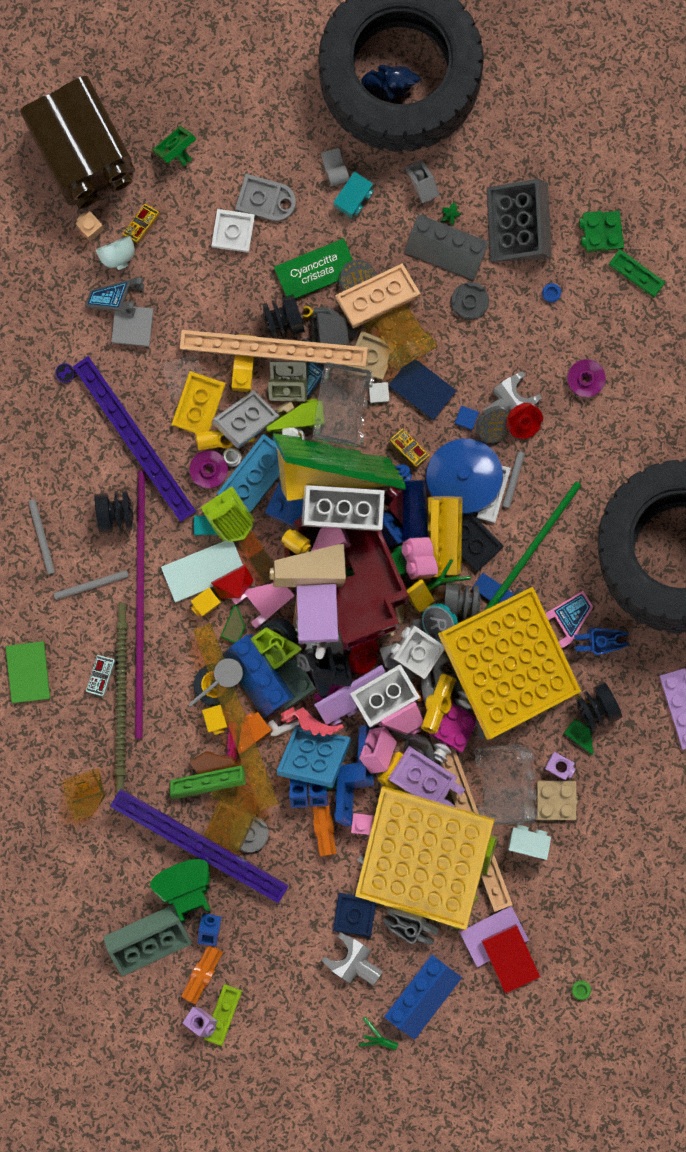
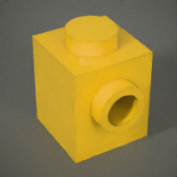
[191,587,221,618]
[202,705,228,735]

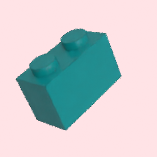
[333,171,374,218]

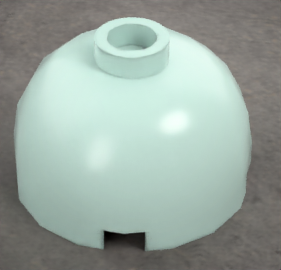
[96,236,135,270]

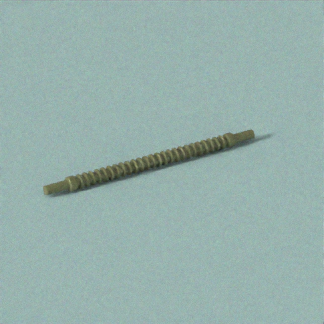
[114,603,128,795]

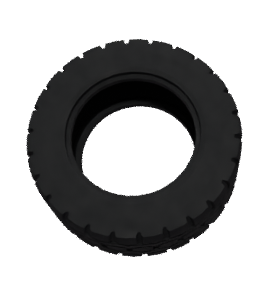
[318,0,484,152]
[597,459,686,634]

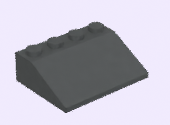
[487,179,552,262]

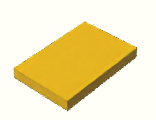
[171,371,226,433]

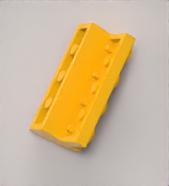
[428,496,463,577]

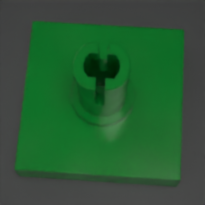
[152,126,197,166]

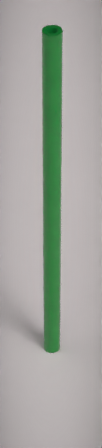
[483,481,582,611]

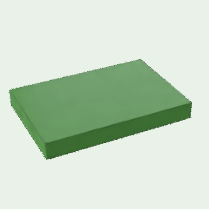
[6,641,51,703]

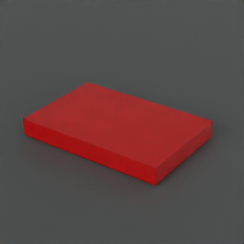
[481,924,540,994]

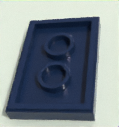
[388,356,457,421]

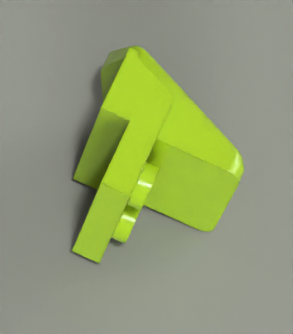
[201,486,255,542]

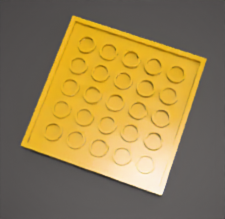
[438,587,581,740]
[355,786,495,930]

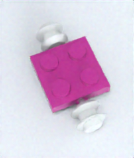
[429,689,476,763]

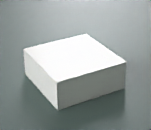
[369,382,389,404]

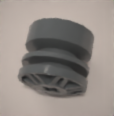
[444,583,481,621]

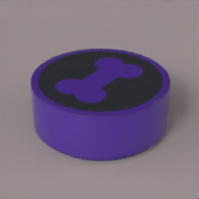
[55,363,75,383]

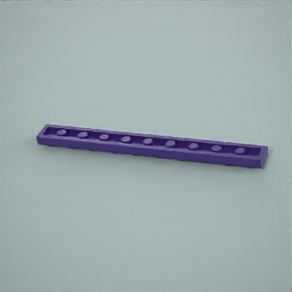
[73,356,196,522]
[110,788,289,903]

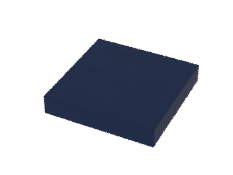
[333,892,376,937]

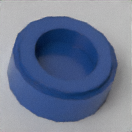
[542,283,561,303]

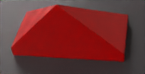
[211,564,254,599]

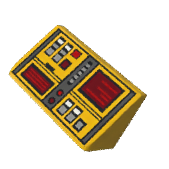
[123,204,160,245]
[389,428,429,468]

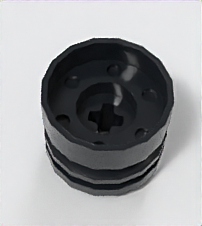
[262,294,305,339]
[94,490,134,534]
[575,682,623,732]

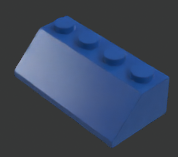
[222,634,295,719]
[384,954,462,1039]

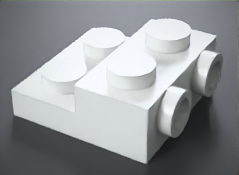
[390,625,445,679]

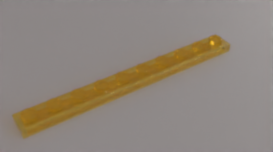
[193,623,279,811]

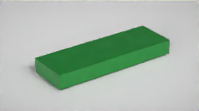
[608,249,666,298]

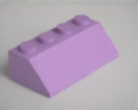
[314,665,386,726]

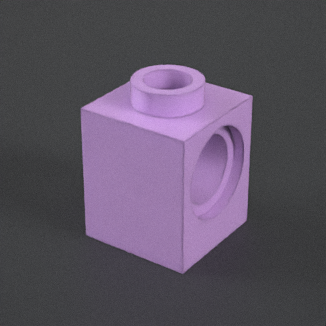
[544,752,575,780]
[183,1007,218,1038]

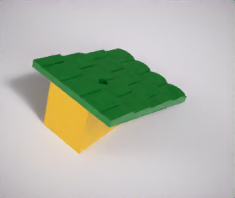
[273,433,406,501]

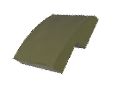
[268,360,308,401]

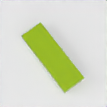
[204,984,242,1046]

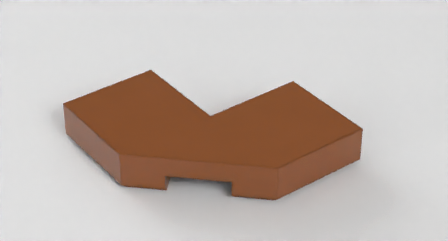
[190,751,239,774]

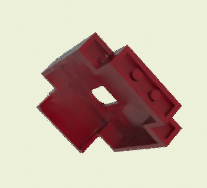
[284,517,409,650]

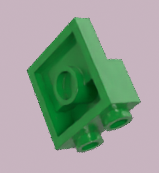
[579,211,624,253]

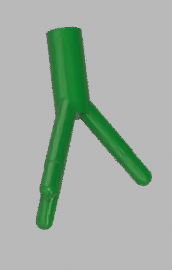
[426,559,471,590]
[359,1017,398,1050]

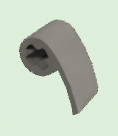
[321,148,349,187]

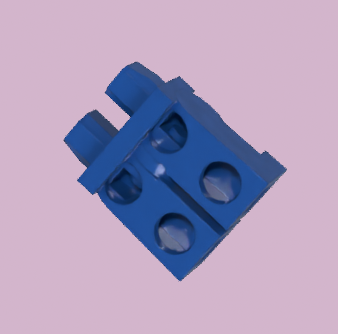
[289,778,329,808]

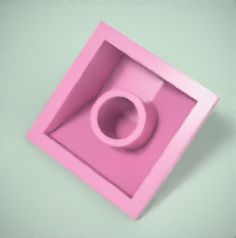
[378,702,423,736]

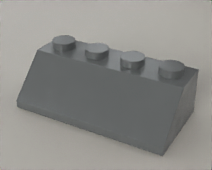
[404,214,489,281]

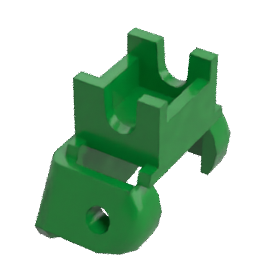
[150,859,211,922]

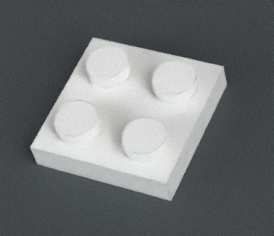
[211,209,255,253]

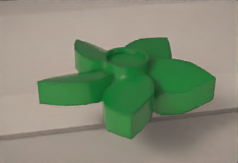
[441,202,461,225]

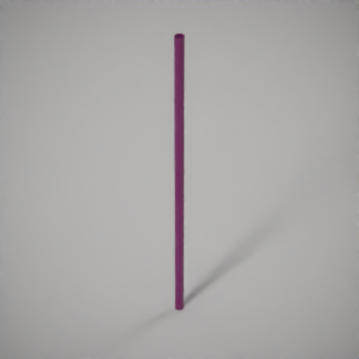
[135,471,145,739]

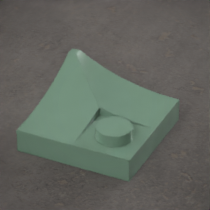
[276,657,316,710]

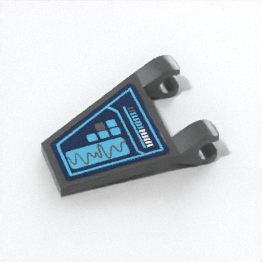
[85,277,144,315]

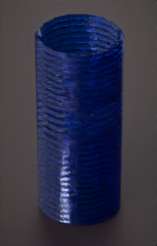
[402,480,428,540]

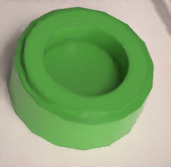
[572,980,591,1000]

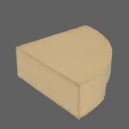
[274,401,294,416]

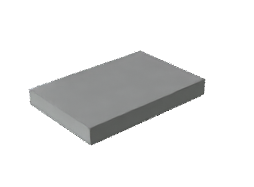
[212,390,280,449]

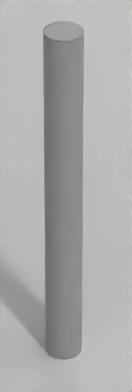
[28,499,55,575]
[54,570,129,600]

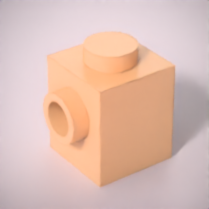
[76,211,104,242]

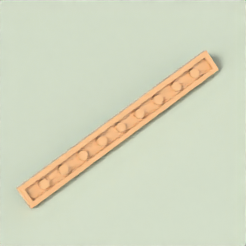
[180,330,369,367]
[428,732,513,912]

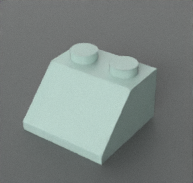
[507,825,551,860]

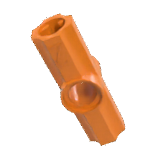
[313,800,336,856]
[181,945,223,1004]

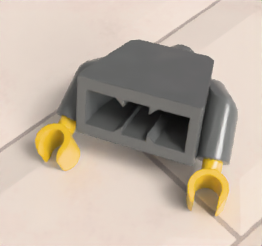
[302,306,357,345]

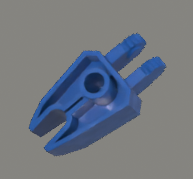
[574,627,629,655]

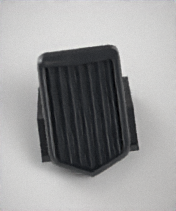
[306,645,353,698]

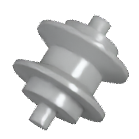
[296,650,310,671]

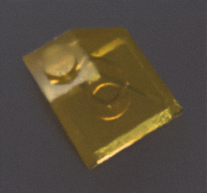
[62,768,105,821]

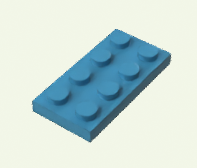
[217,434,280,513]

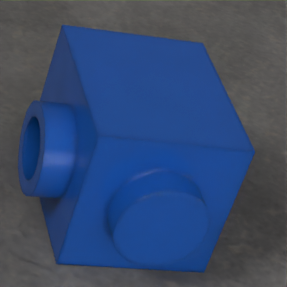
[197,913,221,947]

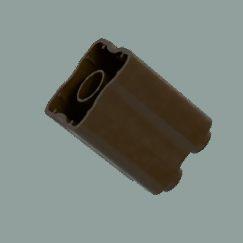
[20,76,135,209]

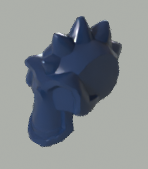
[361,65,421,102]

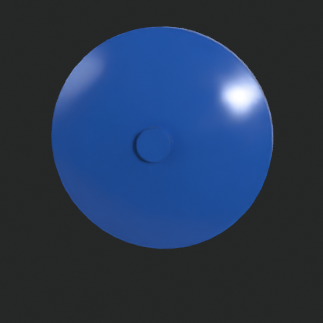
[426,439,503,515]

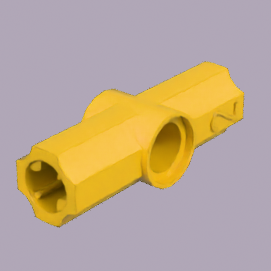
[195,429,255,451]
[421,674,456,734]

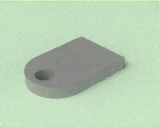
[235,174,296,221]

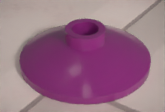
[567,359,606,397]
[190,450,228,488]

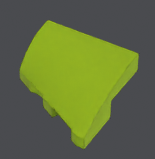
[251,627,302,670]

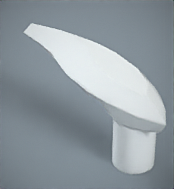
[267,719,300,736]

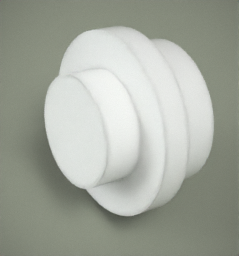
[222,448,242,467]

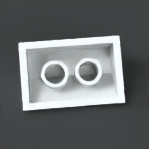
[350,664,420,728]

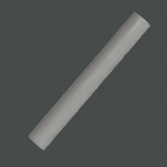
[503,451,525,508]

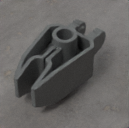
[383,907,439,945]

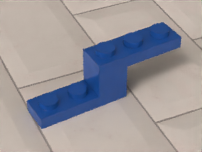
[334,725,374,827]

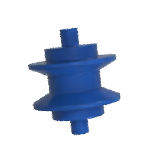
[396,465,412,484]

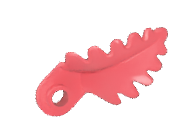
[280,707,344,736]

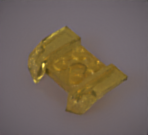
[364,303,438,370]
[199,787,265,857]

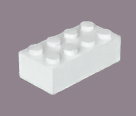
[302,485,384,531]

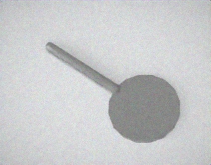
[189,658,243,707]

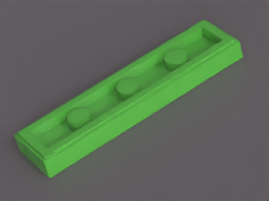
[170,765,246,799]

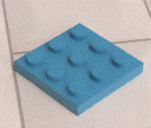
[277,726,351,788]

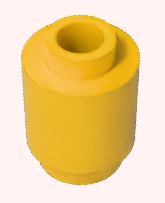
[281,529,311,555]

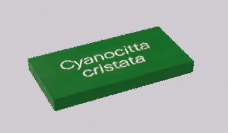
[274,238,353,299]

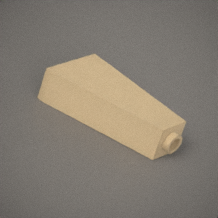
[269,544,346,588]

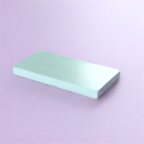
[161,541,243,603]

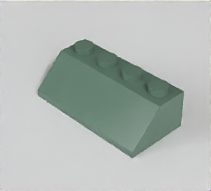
[103,904,192,976]

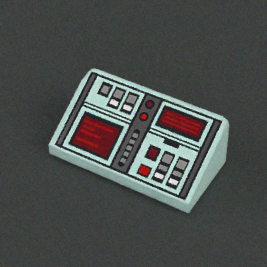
[86,655,116,697]

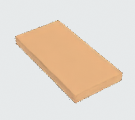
[335,263,421,329]

